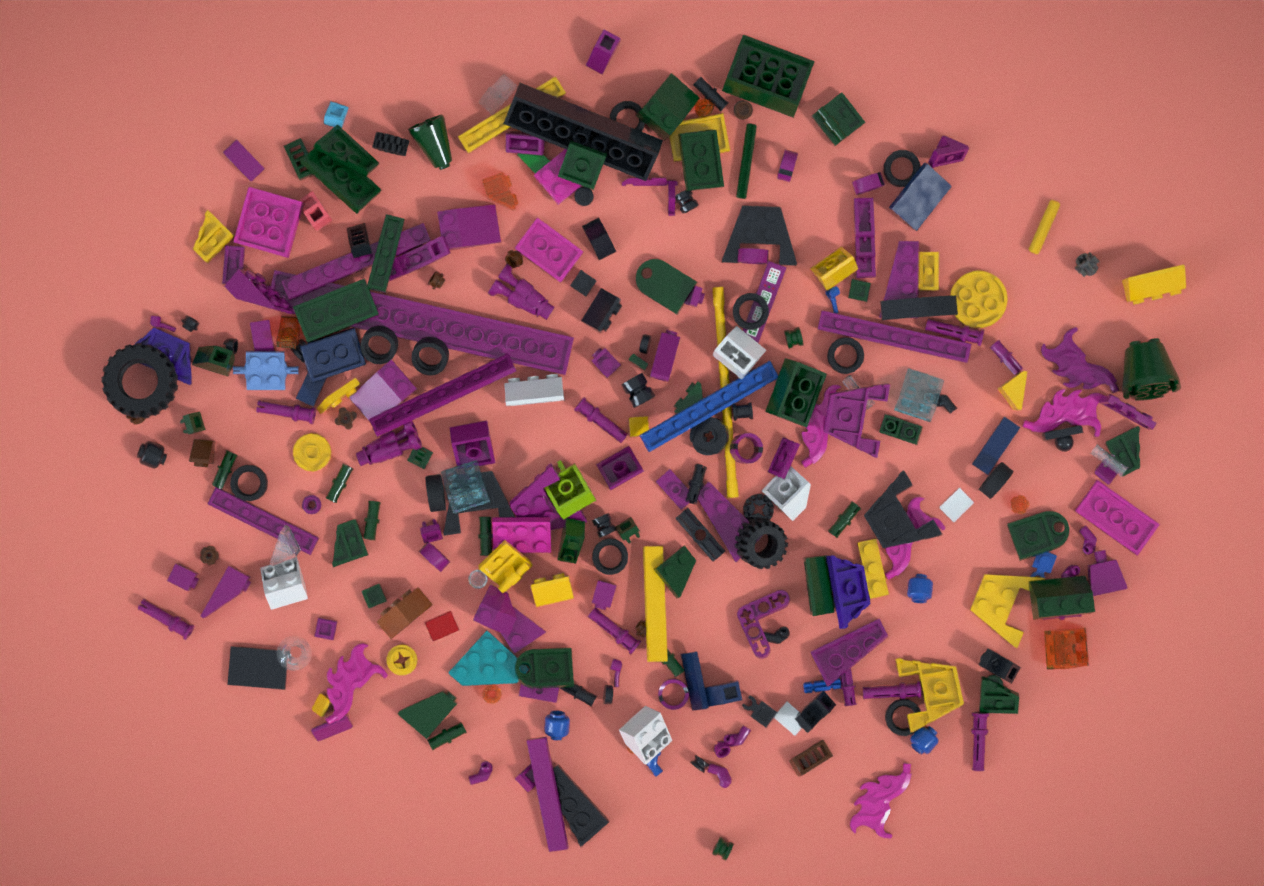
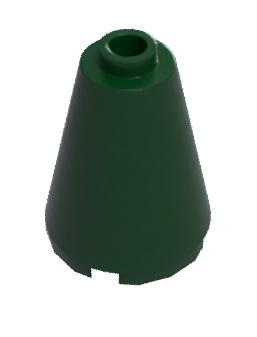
[408,114,452,170]

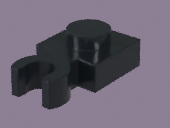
[742,696,778,728]

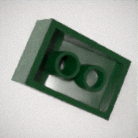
[636,73,700,141]

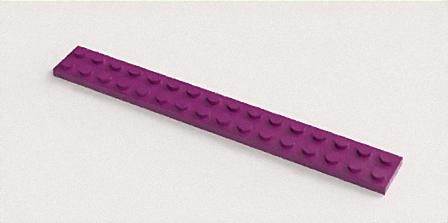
[266,270,574,375]

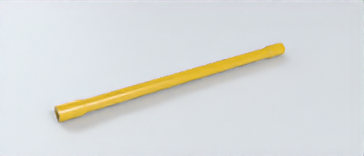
[712,287,739,498]

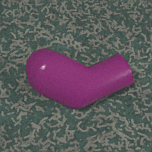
[469,761,493,785]
[708,763,732,788]

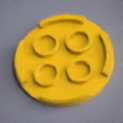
[950,271,1008,328]

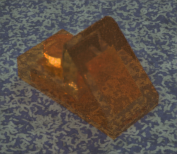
[276,316,300,349]

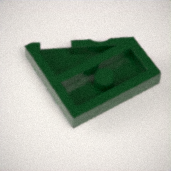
[1105,426,1140,477]
[332,519,369,567]
[654,545,696,599]
[979,676,1019,714]

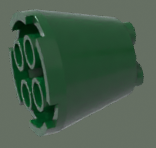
[1122,338,1181,401]

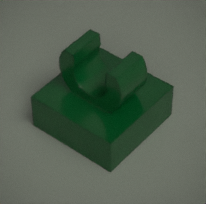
[180,412,206,435]
[407,447,433,469]
[615,517,640,543]

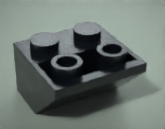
[581,288,622,334]

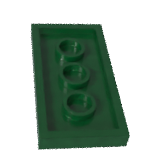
[300,148,381,214]
[293,278,379,343]

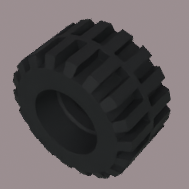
[735,517,788,569]

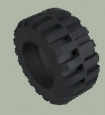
[101,343,178,419]

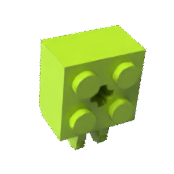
[545,460,596,520]

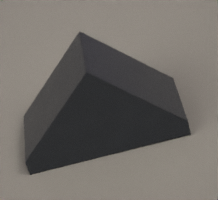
[582,218,616,260]

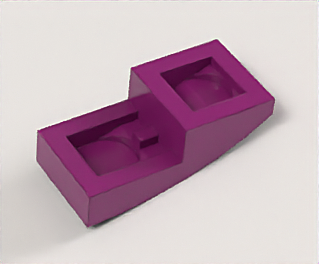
[223,139,265,181]
[250,320,275,351]

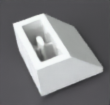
[713,326,766,379]
[260,557,308,610]
[619,706,673,764]

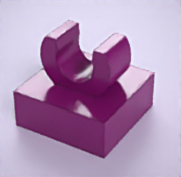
[420,519,443,544]

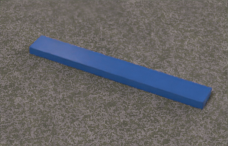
[639,361,778,452]

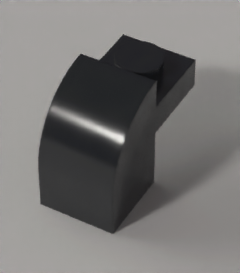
[979,649,1021,684]
[795,690,836,733]

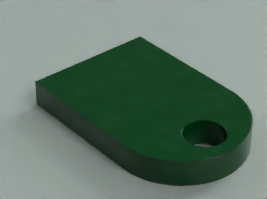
[636,259,698,315]
[1007,511,1069,561]
[515,648,574,688]

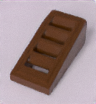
[789,740,833,777]

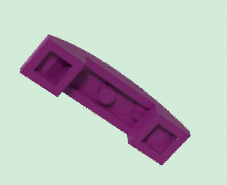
[389,236,451,281]

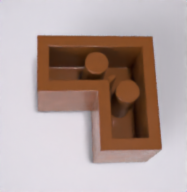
[377,587,433,639]

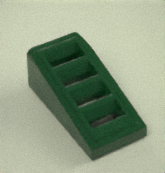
[284,138,313,181]

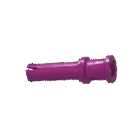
[925,318,985,346]
[574,397,628,443]
[256,400,316,424]
[138,599,195,640]
[588,608,642,655]
[863,681,921,699]
[971,712,989,771]

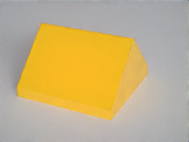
[810,246,858,291]
[997,371,1027,411]

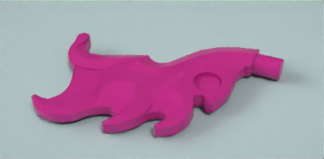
[801,385,841,468]
[1022,389,1104,437]
[885,497,945,580]
[325,644,388,725]
[850,763,912,839]

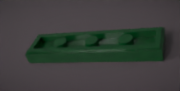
[367,214,405,293]

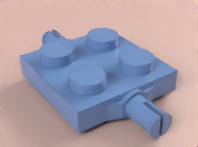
[233,351,299,390]

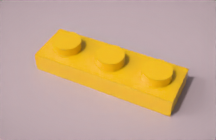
[857,538,889,599]

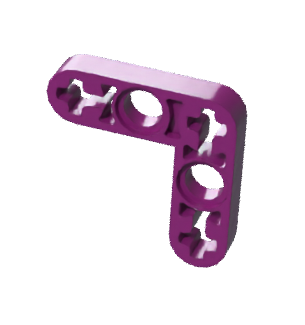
[737,590,790,659]

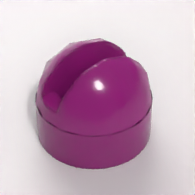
[714,741,731,758]

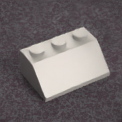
[504,374,564,407]

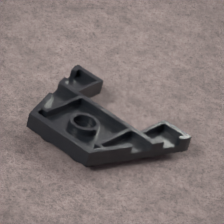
[722,206,797,266]
[864,470,943,549]
[443,471,515,536]

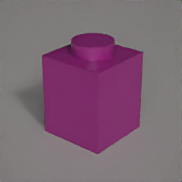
[167,563,199,591]
[592,580,616,610]

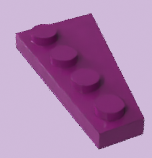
[879,241,919,318]
[698,482,763,562]
[810,619,888,687]

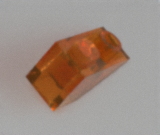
[482,172,519,211]

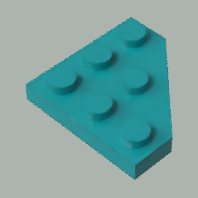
[448,630,529,686]

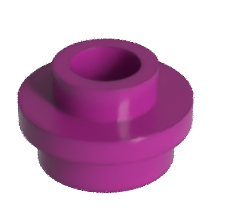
[302,495,321,514]

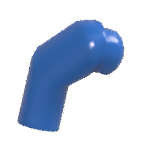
[646,752,663,777]

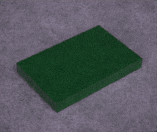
[678,130,724,191]

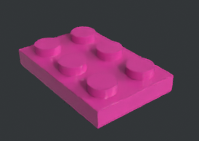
[534,149,581,205]
[515,218,583,283]
[492,517,551,553]

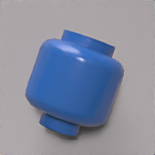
[907,574,933,603]
[544,711,570,740]
[910,726,939,755]

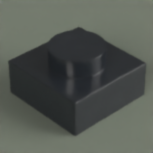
[570,270,597,297]

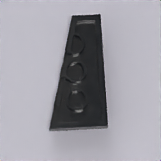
[553,764,610,847]

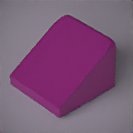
[1095,459,1119,485]
[515,764,536,792]

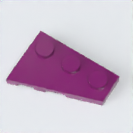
[1099,394,1156,430]
[500,607,546,654]

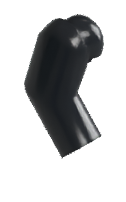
[929,394,957,414]
[762,626,790,644]

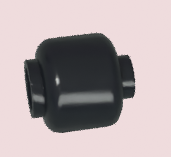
[137,441,167,469]

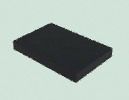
[227,646,289,690]

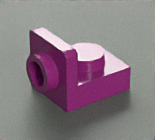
[591,348,621,378]

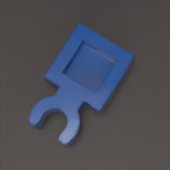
[1030,552,1057,578]

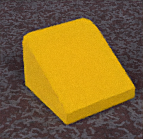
[629,416,649,437]
[312,693,331,717]

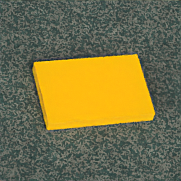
[669,113,730,162]

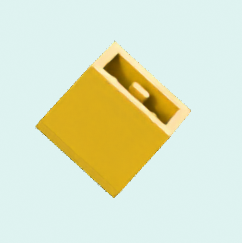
[531,573,574,607]

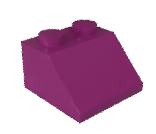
[449,420,496,470]

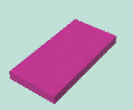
[1075,480,1160,556]

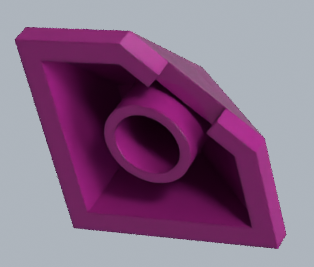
[473,584,517,636]

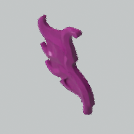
[1041,327,1119,394]

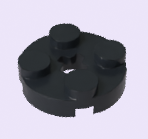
[690,417,729,455]

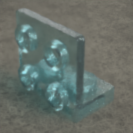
[894,369,944,422]
[441,460,490,513]

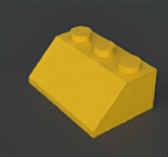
[1122,265,1186,305]

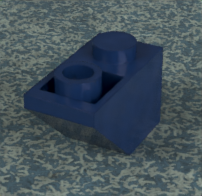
[705,680,742,707]

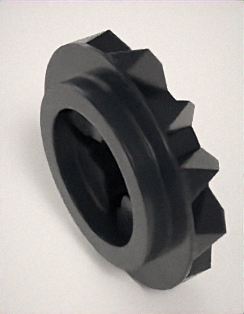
[743,494,774,521]

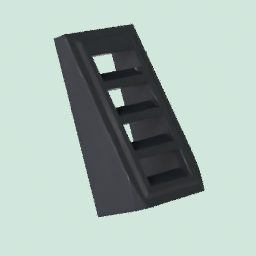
[347,223,372,258]

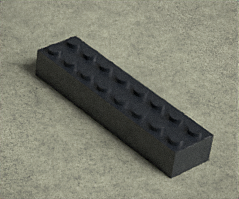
[503,83,663,181]

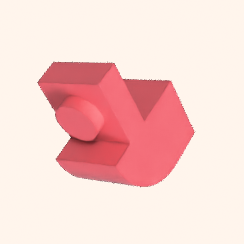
[299,191,333,231]

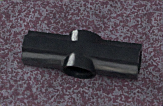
[675,508,725,562]

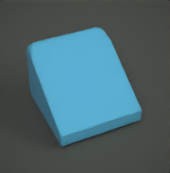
[324,101,349,128]

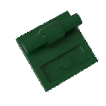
[811,92,865,146]

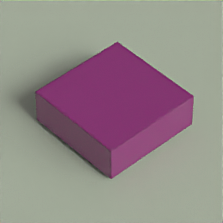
[314,618,337,640]

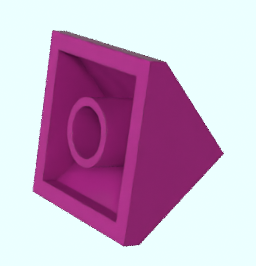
[596,446,644,490]

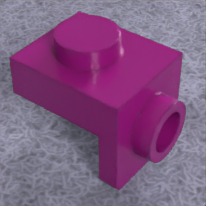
[685,286,705,308]

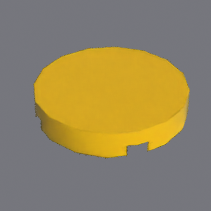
[293,433,331,472]

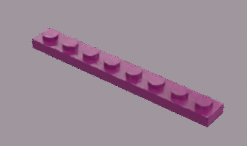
[281,223,431,300]
[817,311,972,363]
[369,354,516,437]

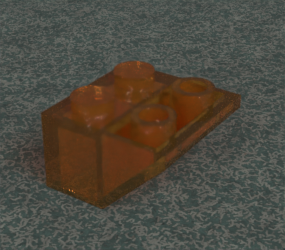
[1044,628,1089,670]

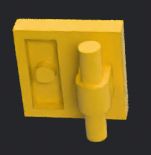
[478,540,533,593]

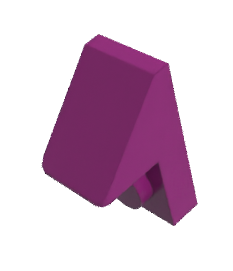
[928,136,969,168]

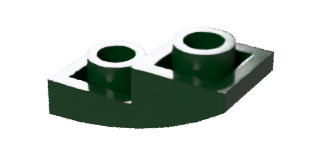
[879,414,923,445]

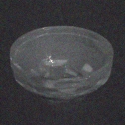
[277,636,312,671]

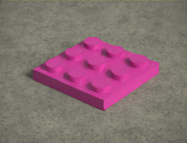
[233,187,304,258]

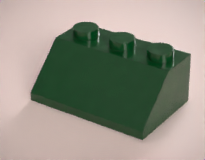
[765,358,827,428]
[803,555,836,616]
[1029,576,1095,620]

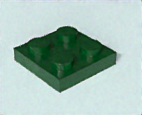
[558,141,607,190]

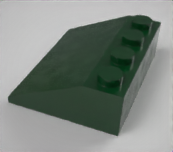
[722,35,815,118]

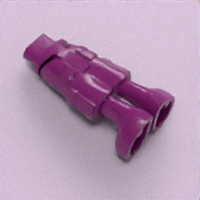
[488,264,555,320]
[356,421,422,466]

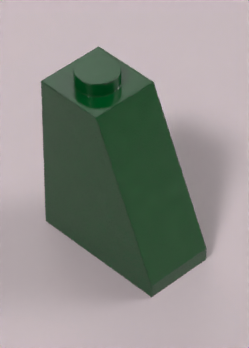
[398,690,457,739]

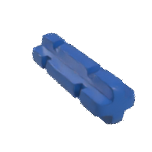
[803,678,841,693]

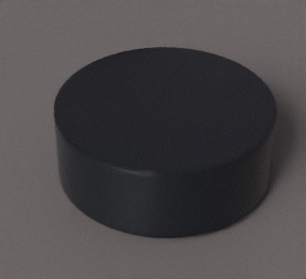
[574,187,594,206]
[639,334,651,354]
[603,685,613,704]

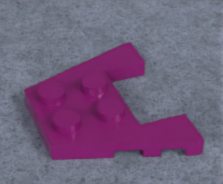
[823,383,890,458]
[509,463,587,530]

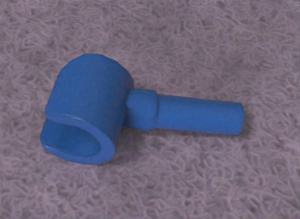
[825,286,840,314]

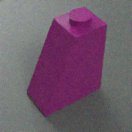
[650,330,680,382]

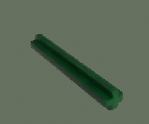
[736,123,757,199]

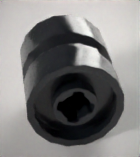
[621,373,655,408]

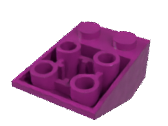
[224,269,293,314]

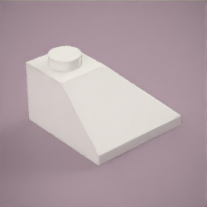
[762,466,811,521]

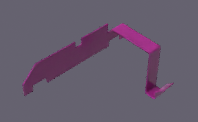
[622,178,678,216]

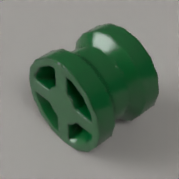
[784,327,804,349]
[712,837,734,861]

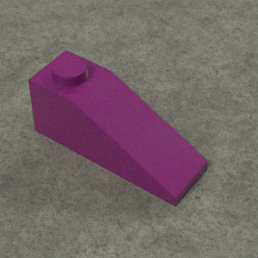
[200,566,251,618]

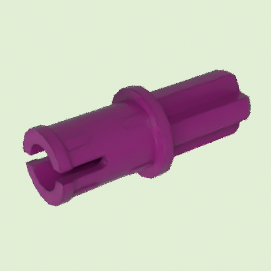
[990,340,1023,375]
[840,668,857,706]

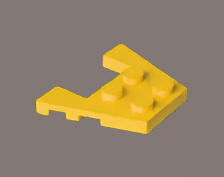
[970,574,1045,648]
[895,658,964,733]

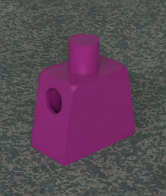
[1088,550,1128,596]

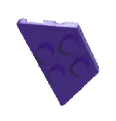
[135,328,192,385]
[826,555,871,629]

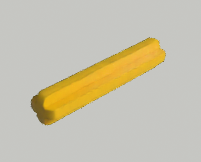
[1029,200,1060,254]

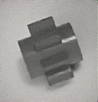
[1075,252,1100,277]

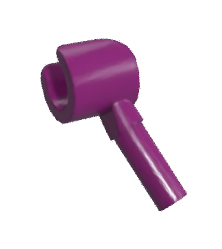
[150,316,176,332]
[610,659,622,687]

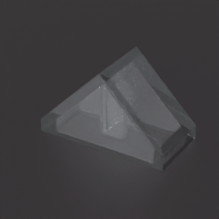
[269,525,301,566]

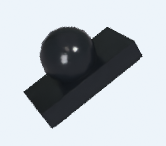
[1042,425,1083,452]

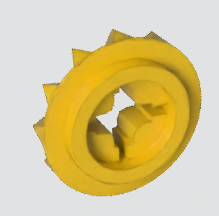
[387,645,417,675]

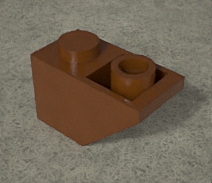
[189,439,216,467]

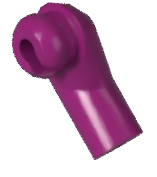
[1079,525,1097,555]
[1061,565,1080,578]
[724,725,751,747]

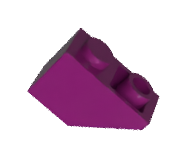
[586,29,621,75]

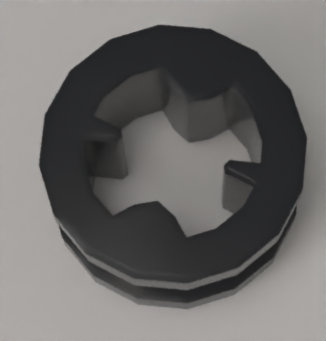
[690,755,709,773]

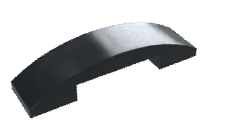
[880,295,958,320]

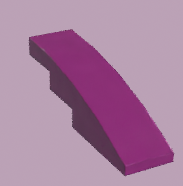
[854,198,876,278]

